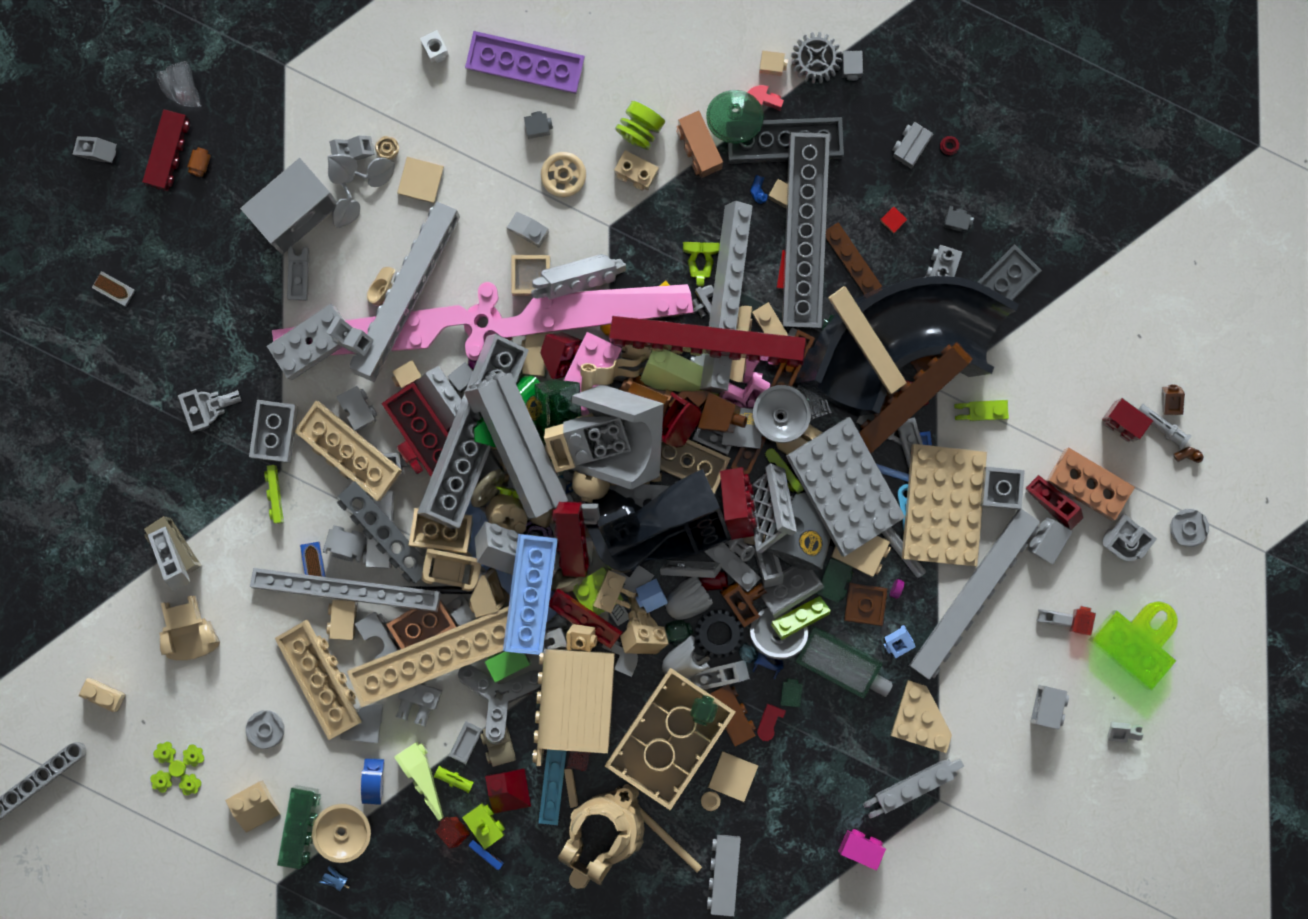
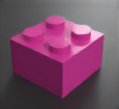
[838,829,886,871]

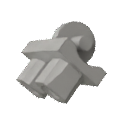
[692,285,714,318]

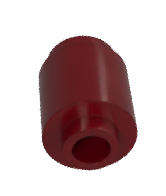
[699,570,728,591]

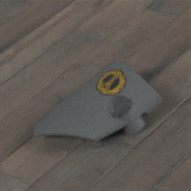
[767,492,831,571]

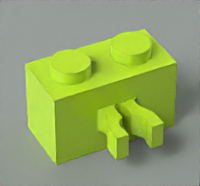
[462,803,505,849]

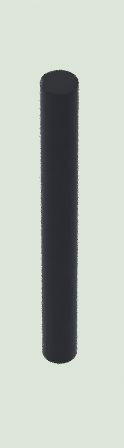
[399,586,474,594]

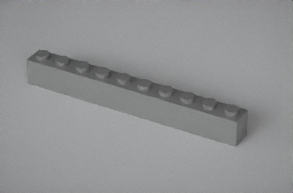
[700,201,752,394]
[350,202,460,382]
[908,509,1040,679]

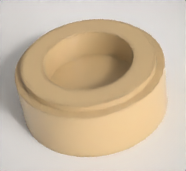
[701,791,720,811]

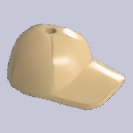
[367,267,395,306]

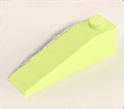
[640,349,718,395]
[394,742,443,820]

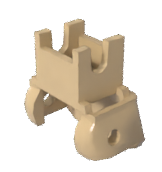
[422,549,481,591]
[159,596,220,660]

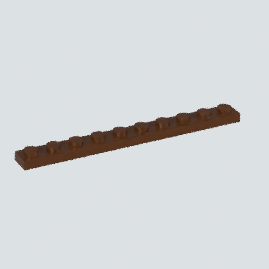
[825,222,932,373]

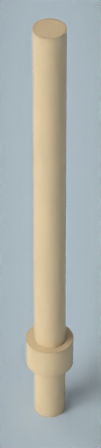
[615,786,702,872]

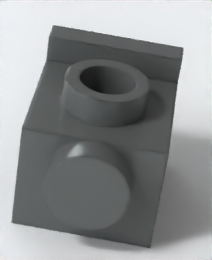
[943,206,974,233]

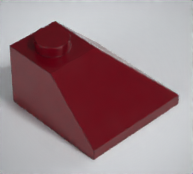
[485,768,531,813]

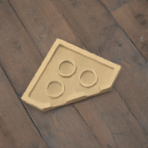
[890,680,952,753]

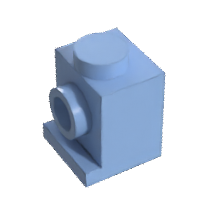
[884,625,916,658]

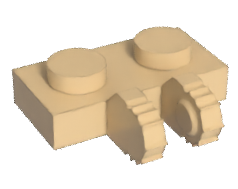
[593,570,636,613]

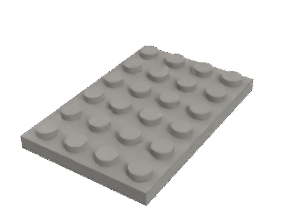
[786,417,905,557]

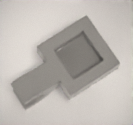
[1108,722,1143,742]

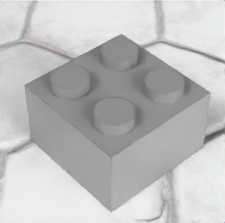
[981,467,1025,510]

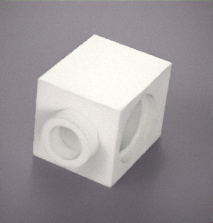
[420,30,449,63]

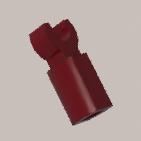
[396,441,423,474]

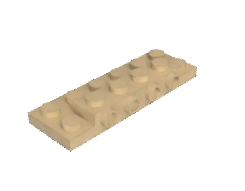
[294,401,402,501]
[275,620,362,740]

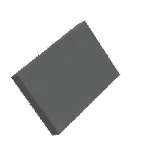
[978,244,1042,301]

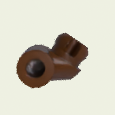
[1173,446,1204,463]

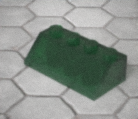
[534,379,581,462]

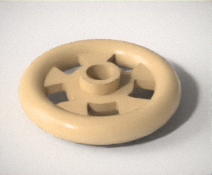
[541,152,586,197]

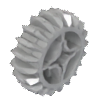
[791,32,842,84]

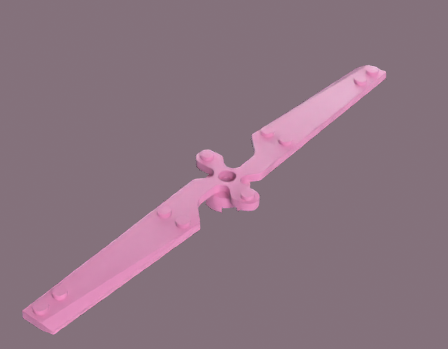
[272,282,694,361]

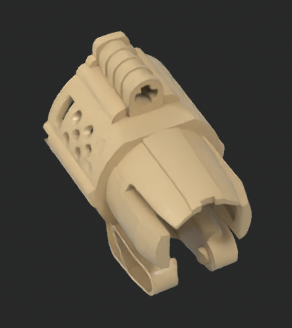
[558,784,644,889]

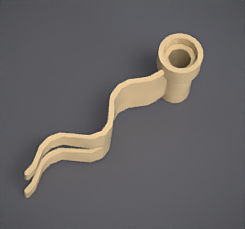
[580,354,646,392]

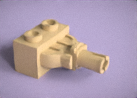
[620,593,669,654]

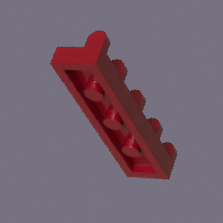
[549,588,622,649]

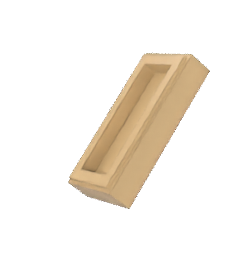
[564,767,578,808]

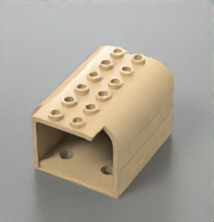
[533,649,615,766]

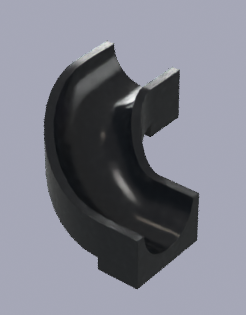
[795,276,1019,416]

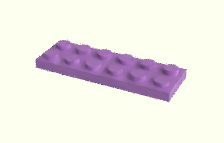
[465,31,585,94]

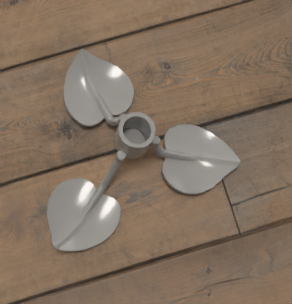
[328,154,395,228]

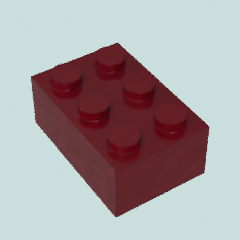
[720,467,757,540]

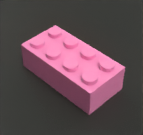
[553,332,622,416]

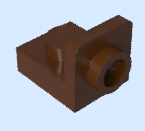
[1162,384,1185,415]

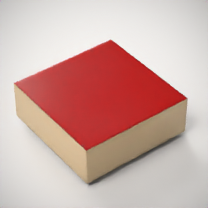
[880,206,907,234]

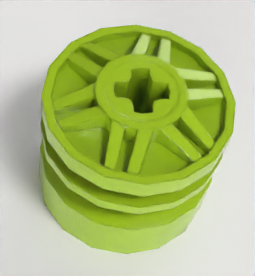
[615,101,665,150]

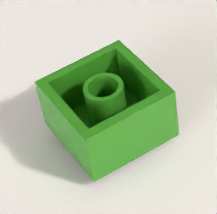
[485,652,531,682]

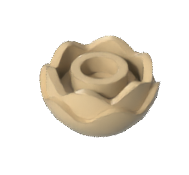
[375,136,399,160]

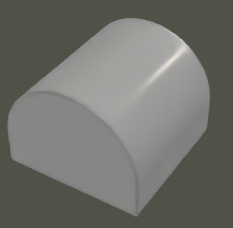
[868,674,893,697]

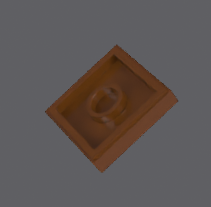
[844,583,888,626]

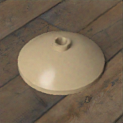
[312,804,371,863]

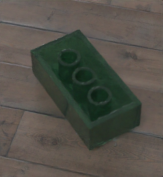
[277,785,321,869]

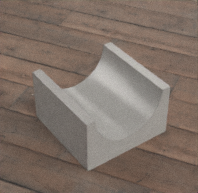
[240,158,337,254]
[571,385,664,489]

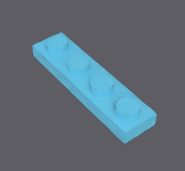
[539,749,567,825]

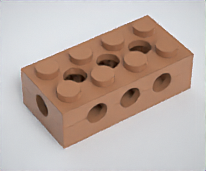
[1046,447,1135,521]

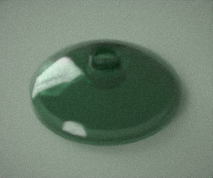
[706,90,764,143]

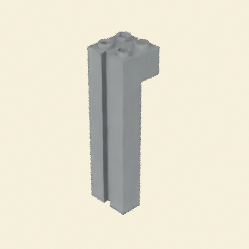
[464,371,568,518]

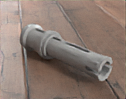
[1138,404,1191,449]
[725,533,755,562]

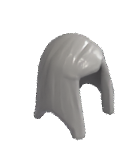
[665,577,713,620]
[662,635,711,679]

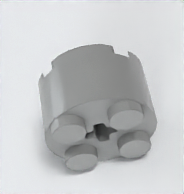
[323,525,366,562]

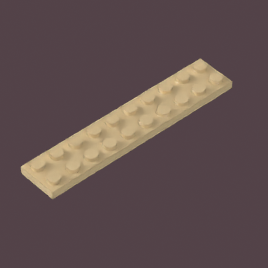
[347,606,509,707]

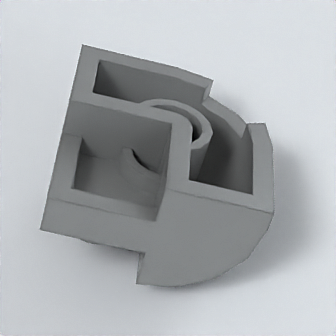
[1103,514,1157,561]

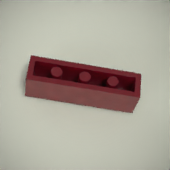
[142,109,190,191]
[553,502,590,577]

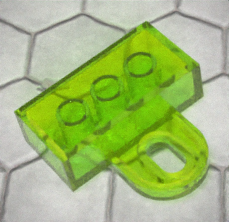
[1088,601,1178,690]

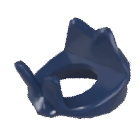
[752,652,784,679]

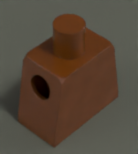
[698,392,748,433]

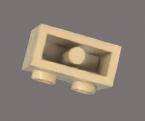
[614,150,659,191]

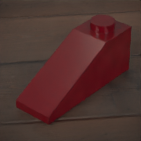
[1026,475,1084,530]

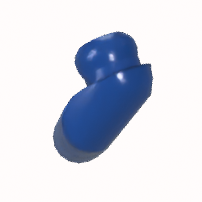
[750,175,768,204]

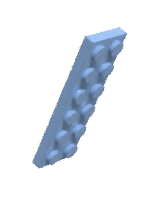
[503,534,558,655]

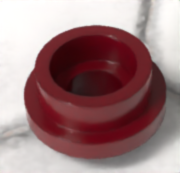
[940,136,959,155]

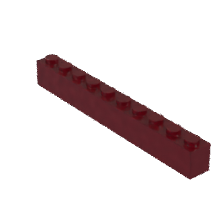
[609,316,806,367]

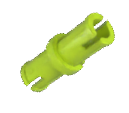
[434,766,474,793]

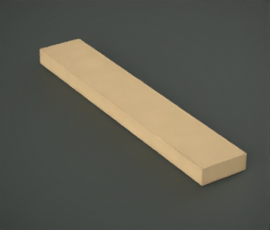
[828,286,907,394]

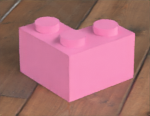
[719,375,770,409]

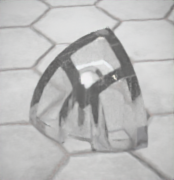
[156,61,201,107]

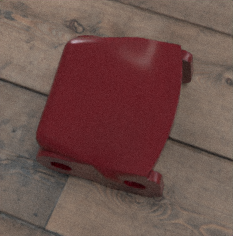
[662,392,702,448]

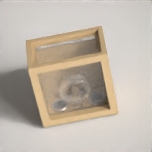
[511,255,551,296]

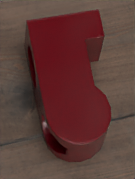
[757,704,785,741]

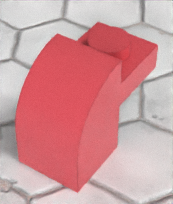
[740,85,784,118]

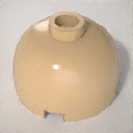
[572,471,611,503]

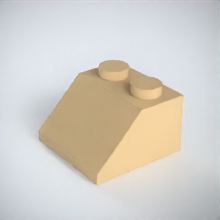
[469,567,507,618]
[225,780,281,833]

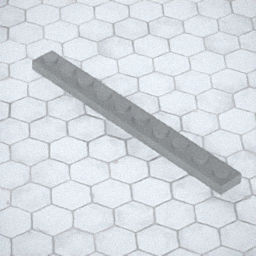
[250,568,441,612]

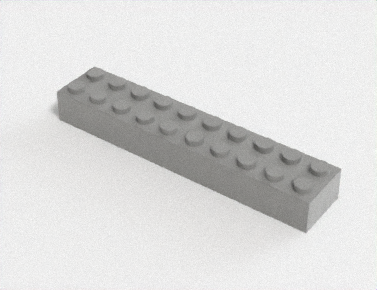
[782,132,830,328]
[417,334,529,528]

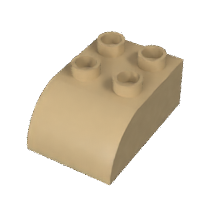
[605,668,735,810]

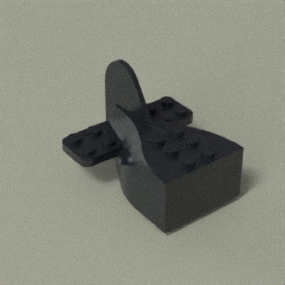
[585,469,732,573]

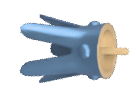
[319,865,349,891]

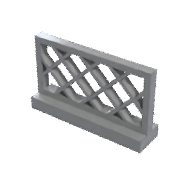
[751,463,797,553]

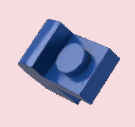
[361,759,384,805]

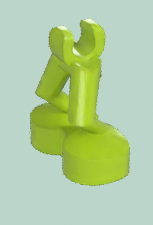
[683,242,720,286]

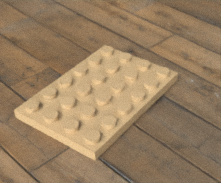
[902,444,987,566]

